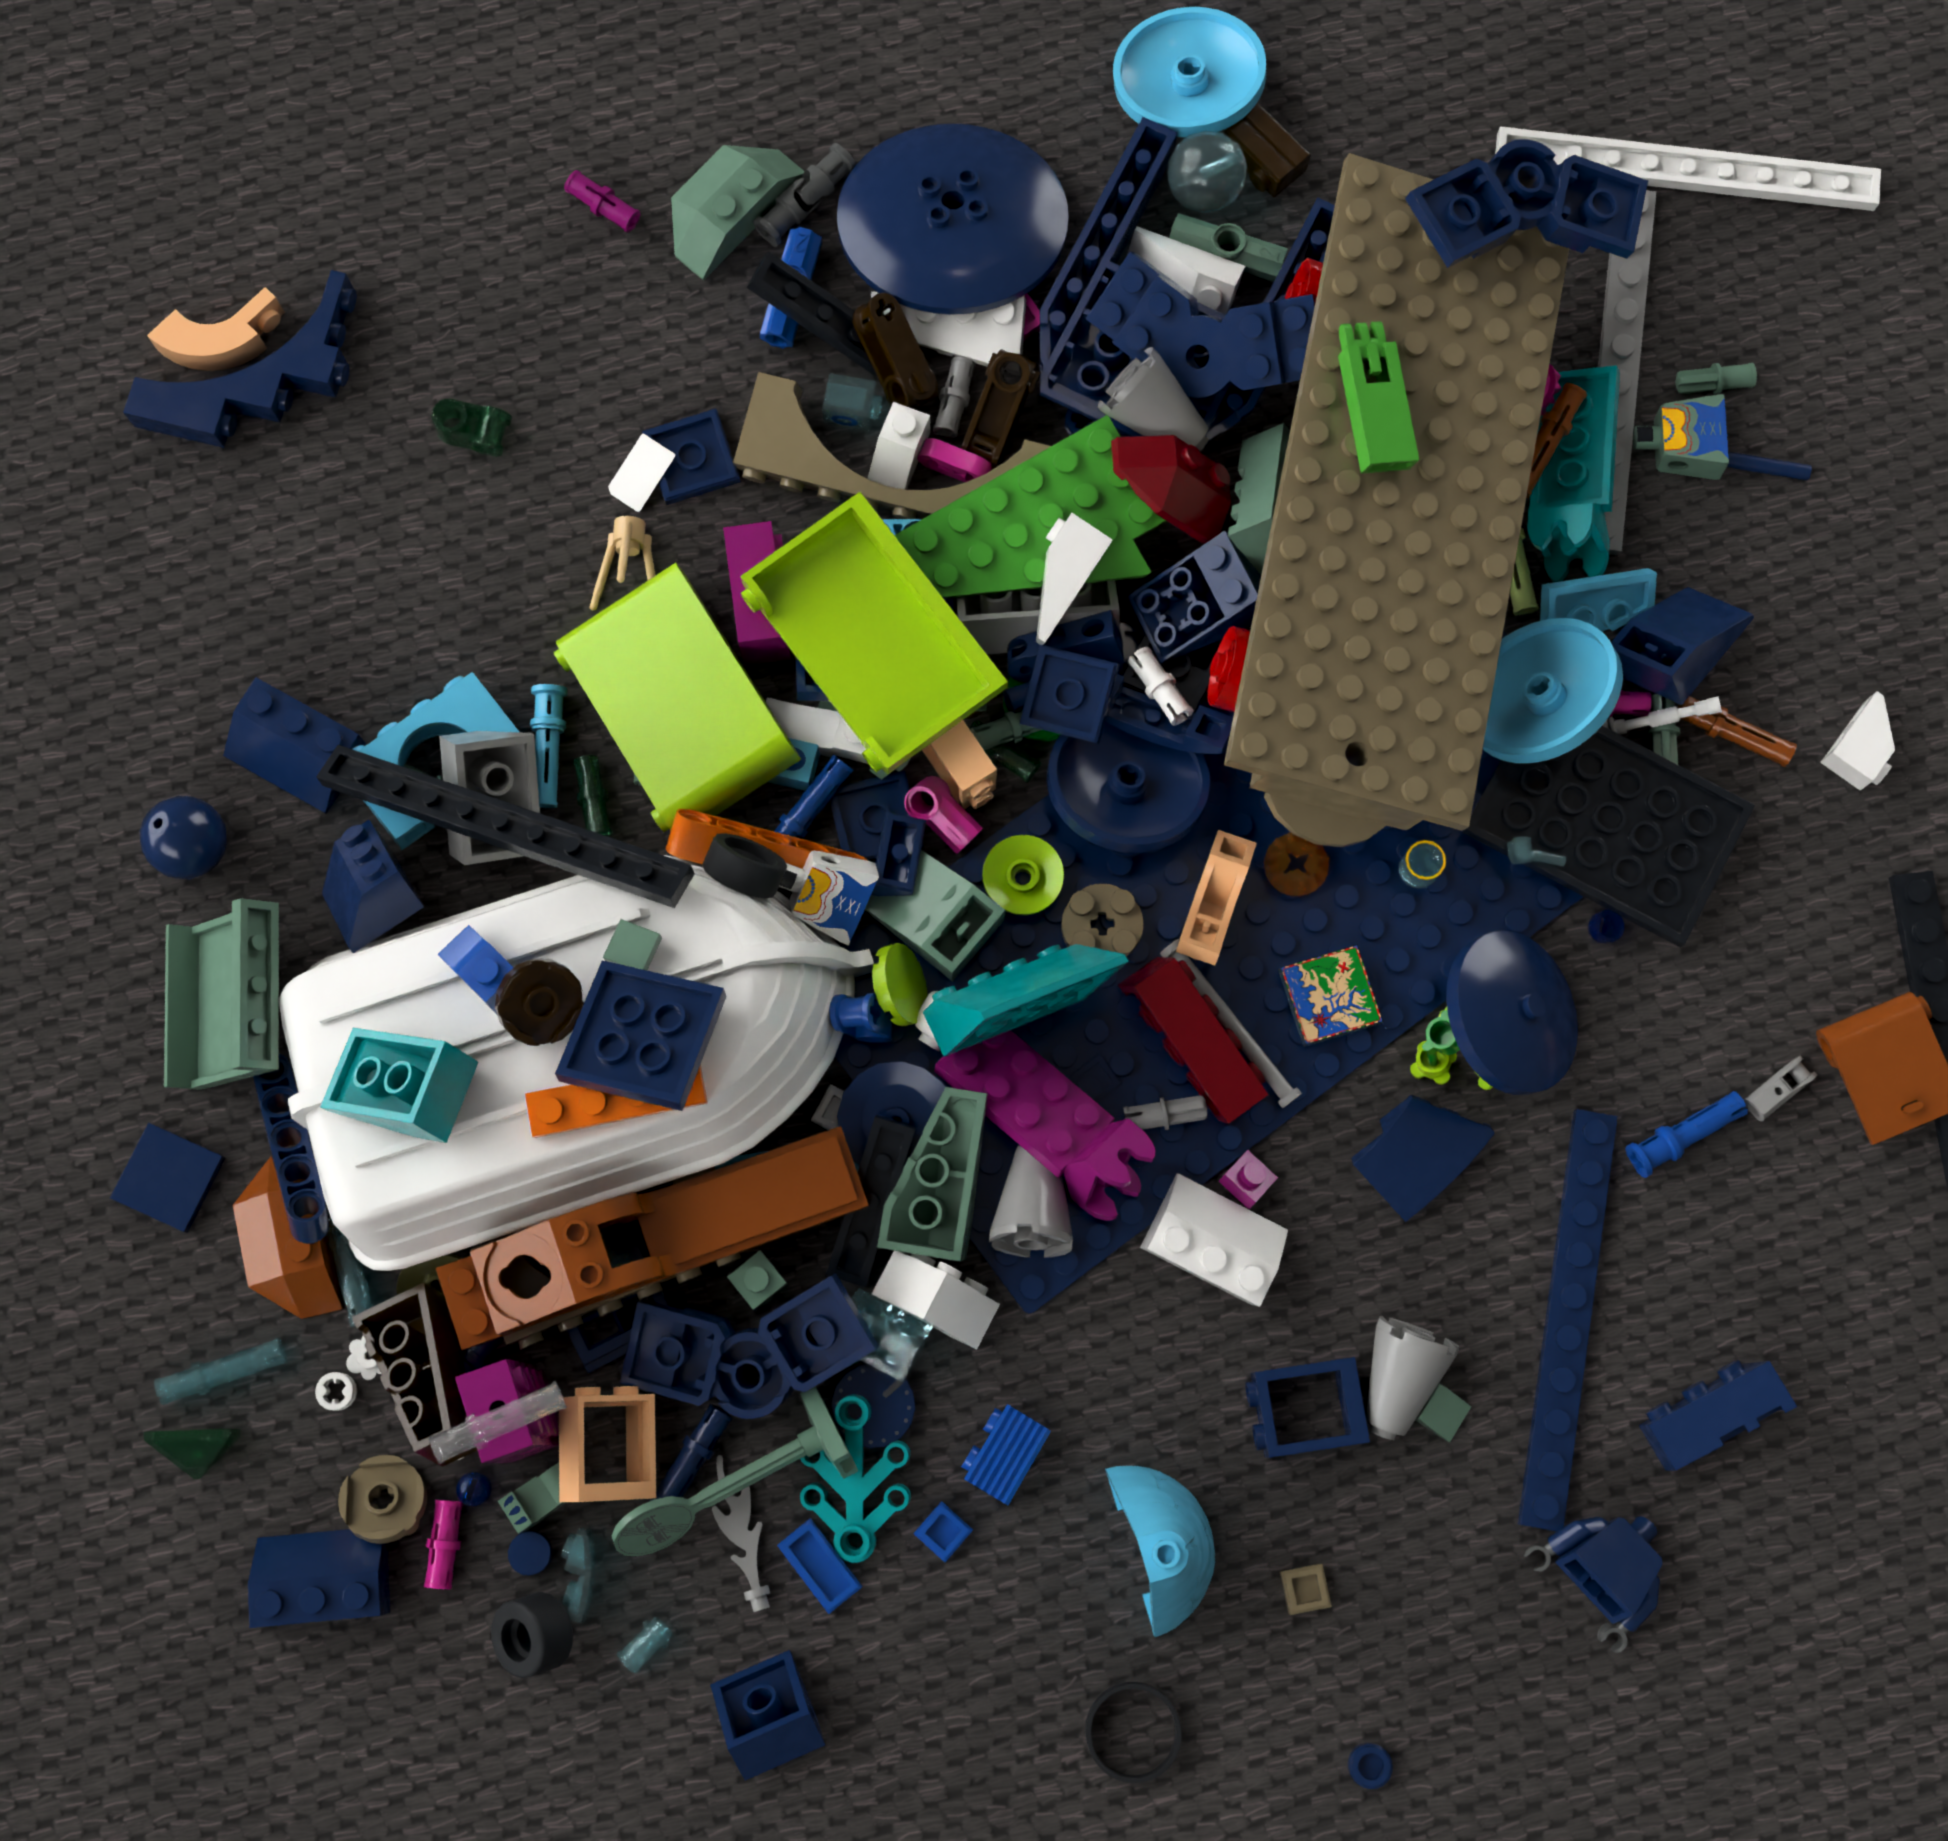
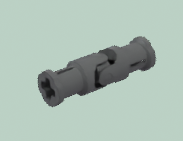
[753,143,856,247]

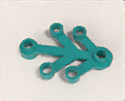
[800,1394,911,1563]

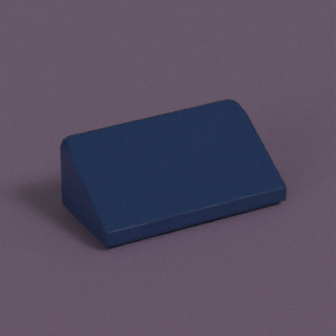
[871,812,926,896]

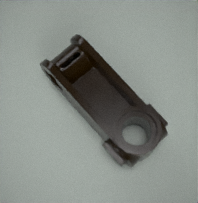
[852,293,938,409]
[961,349,1041,469]

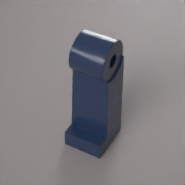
[1007,610,1125,682]

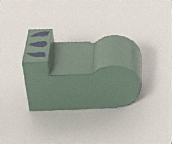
[498,1462,566,1534]

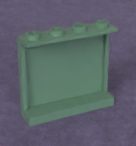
[164,898,279,1090]

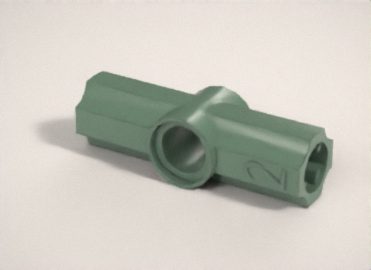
[1169,213,1288,282]

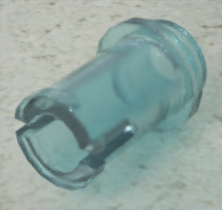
[617,1617,673,1674]

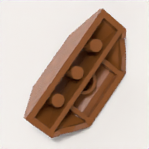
[233,1149,344,1319]

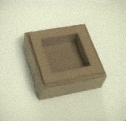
[1280,1563,1332,1615]

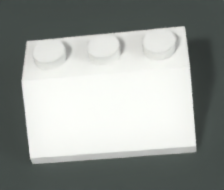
[1140,1173,1288,1307]

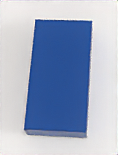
[777,1518,863,1614]

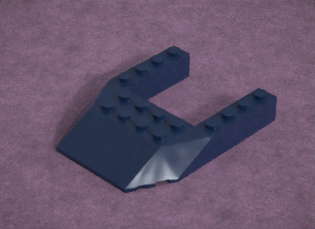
[1040,117,1335,446]

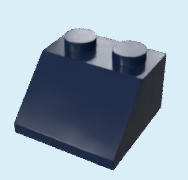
[710,1650,825,1781]

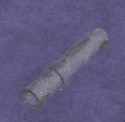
[429,1381,567,1464]

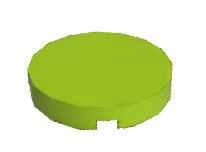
[872,943,928,1026]

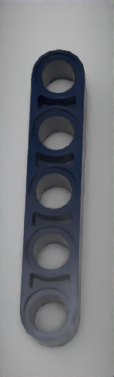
[253,1053,329,1244]

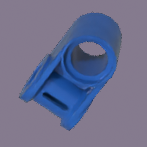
[829,993,893,1043]

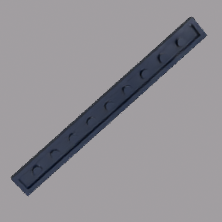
[1518,1109,1618,1531]

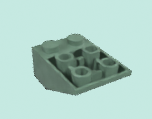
[865,850,1005,982]

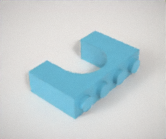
[352,672,519,850]

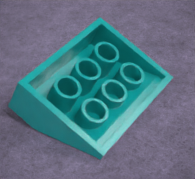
[923,944,1128,1057]

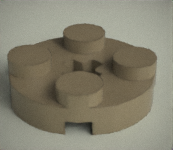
[1061,884,1143,957]
[338,1455,427,1544]

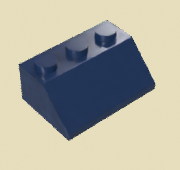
[223,677,367,814]
[322,820,424,953]
[248,1529,391,1628]

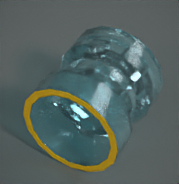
[1399,840,1446,889]

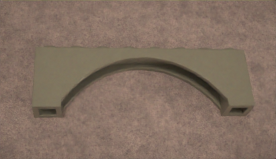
[733,372,1051,519]

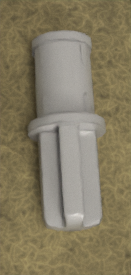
[1123,1095,1208,1130]

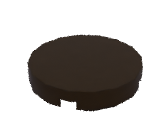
[495,958,584,1046]

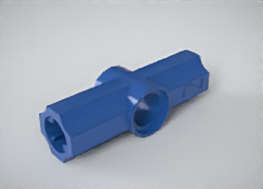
[760,227,823,349]

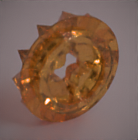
[1264,832,1329,896]

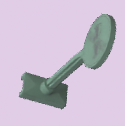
[611,1386,859,1556]

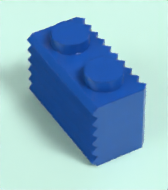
[961,1404,1051,1506]

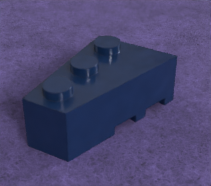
[1639,1360,1797,1471]

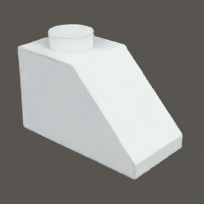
[867,402,930,490]
[1820,691,1895,790]

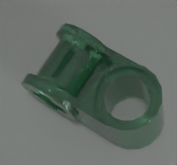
[431,399,512,457]

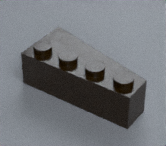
[351,1282,477,1467]

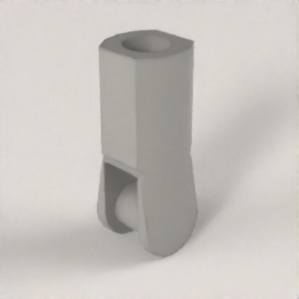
[1744,1055,1817,1121]

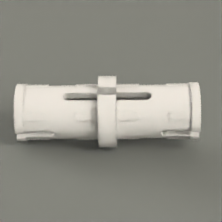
[1128,647,1194,726]

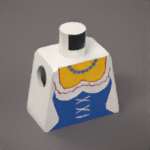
[779,850,879,946]

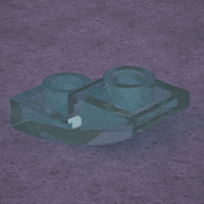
[561,1527,596,1623]

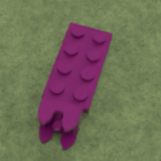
[934,1030,1155,1221]

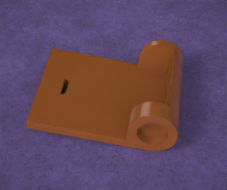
[1816,991,1948,1145]

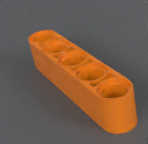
[665,809,868,869]

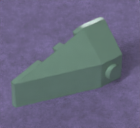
[877,1087,988,1262]

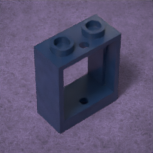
[1245,1357,1370,1458]

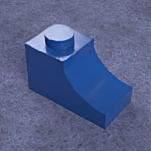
[437,925,514,1016]

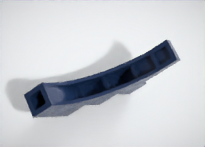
[123,270,357,448]

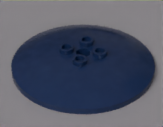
[837,124,1069,315]

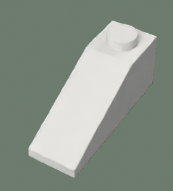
[1127,226,1245,315]
[1036,513,1112,645]

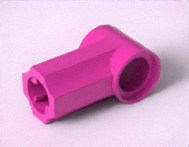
[904,776,983,854]

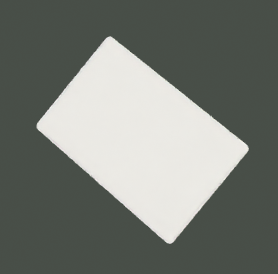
[608,434,675,512]

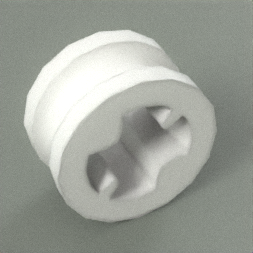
[315,1372,357,1411]

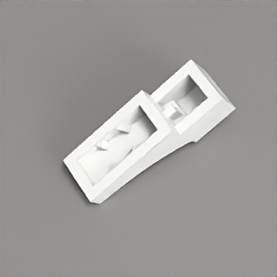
[766,697,868,764]

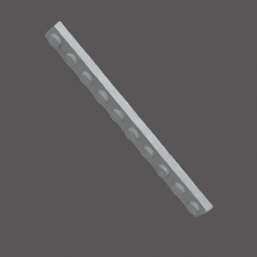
[1598,190,1657,555]

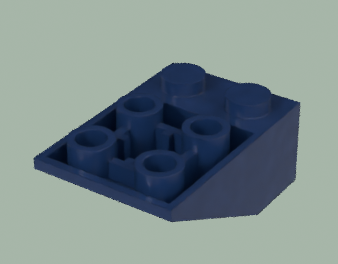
[1127,531,1261,664]
[1611,587,1754,705]

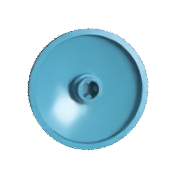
[1113,7,1266,137]
[1483,618,1623,763]

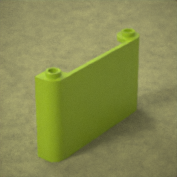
[740,492,1008,775]
[554,562,801,832]

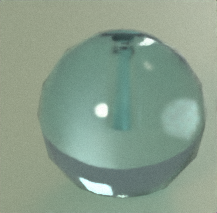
[1167,130,1247,213]

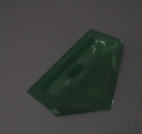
[144,1429,240,1479]

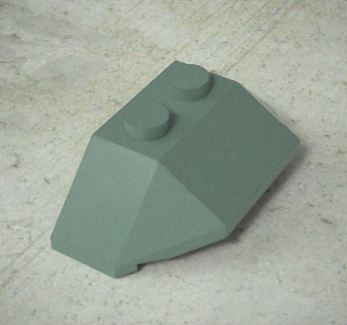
[671,145,804,281]

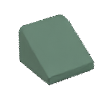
[1415,1383,1471,1443]

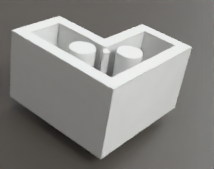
[872,1250,1000,1350]

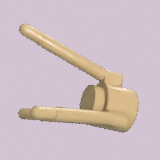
[590,516,656,611]

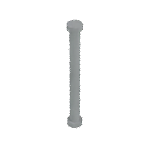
[1160,939,1302,1108]

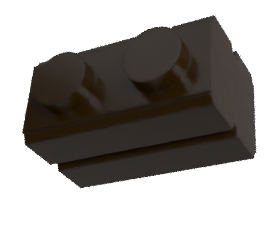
[1222,103,1311,198]

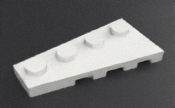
[869,292,1026,376]

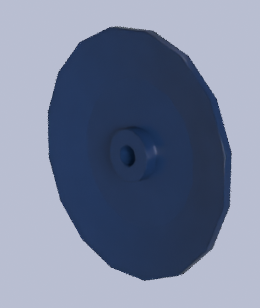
[837,1060,946,1166]

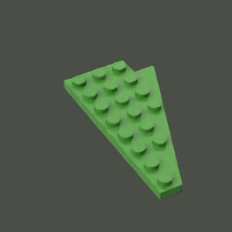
[894,415,1167,599]

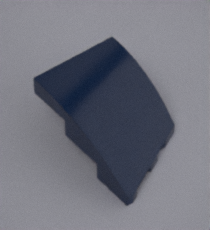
[1351,1095,1495,1222]

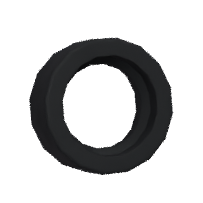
[702,833,787,899]

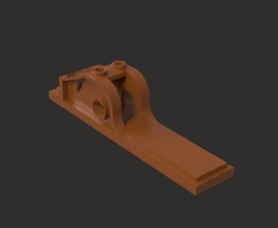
[436,1126,869,1350]

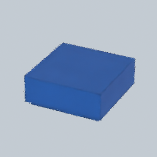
[913,1501,973,1562]

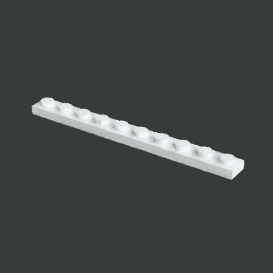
[1495,127,1881,211]

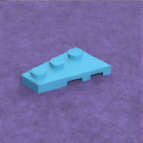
[1540,568,1657,632]

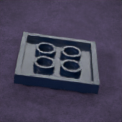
[555,960,727,1111]

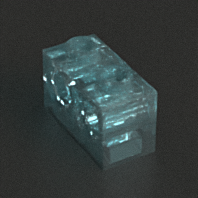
[851,1288,933,1382]

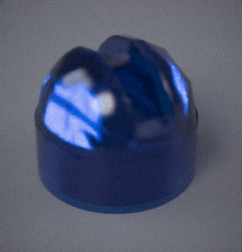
[1587,910,1624,944]
[456,1472,492,1507]

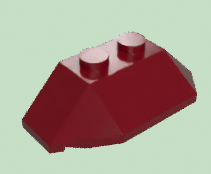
[1111,435,1231,544]

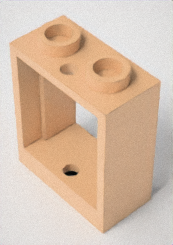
[922,720,997,809]
[559,1386,656,1502]

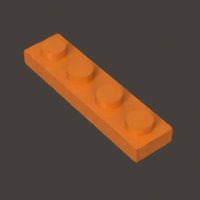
[525,1064,708,1138]

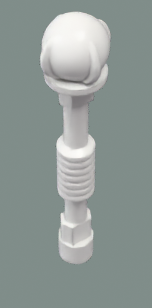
[1602,696,1722,735]

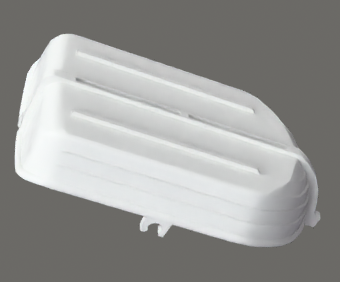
[279,855,874,1271]

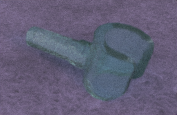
[1507,837,1566,866]

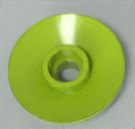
[982,835,1064,915]

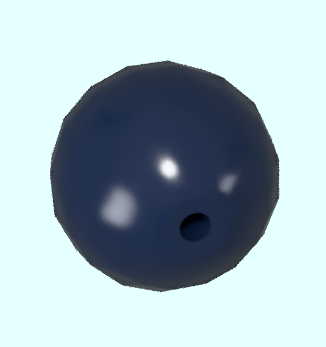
[140,796,227,880]

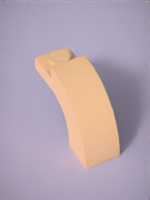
[147,287,285,371]
[1176,830,1257,966]

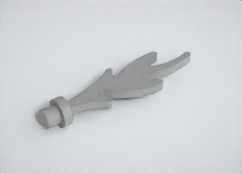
[712,1455,770,1612]

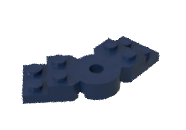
[1405,139,1648,268]
[1086,252,1317,398]
[620,1273,880,1419]

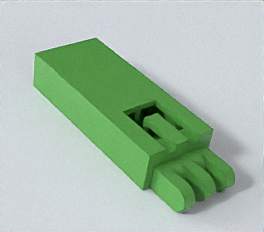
[1338,321,1419,474]

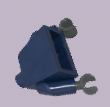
[1524,1516,1663,1653]

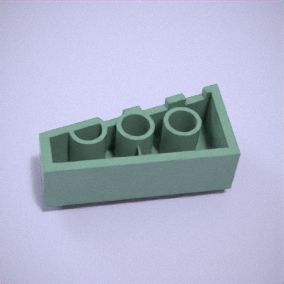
[1228,423,1290,575]

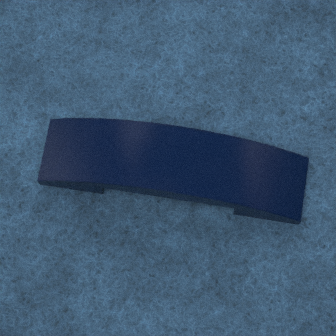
[1106,675,1233,754]

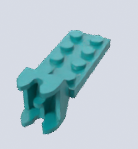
[1527,365,1620,582]

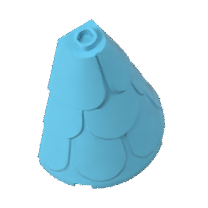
[1105,1466,1215,1637]

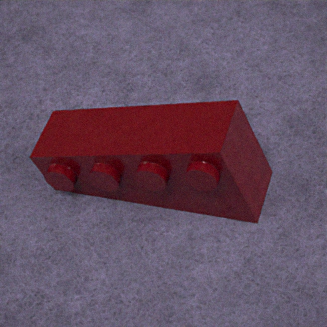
[1118,957,1268,1124]

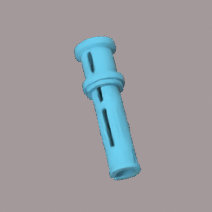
[530,684,568,808]

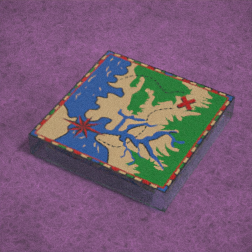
[1278,944,1384,1047]

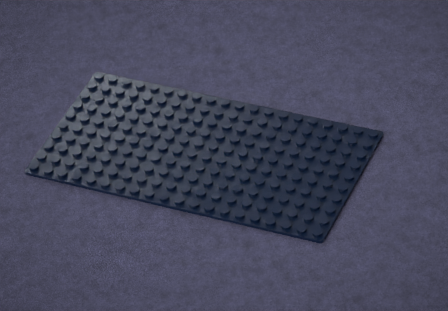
[835,630,1583,1314]

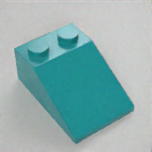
[320,1027,478,1143]

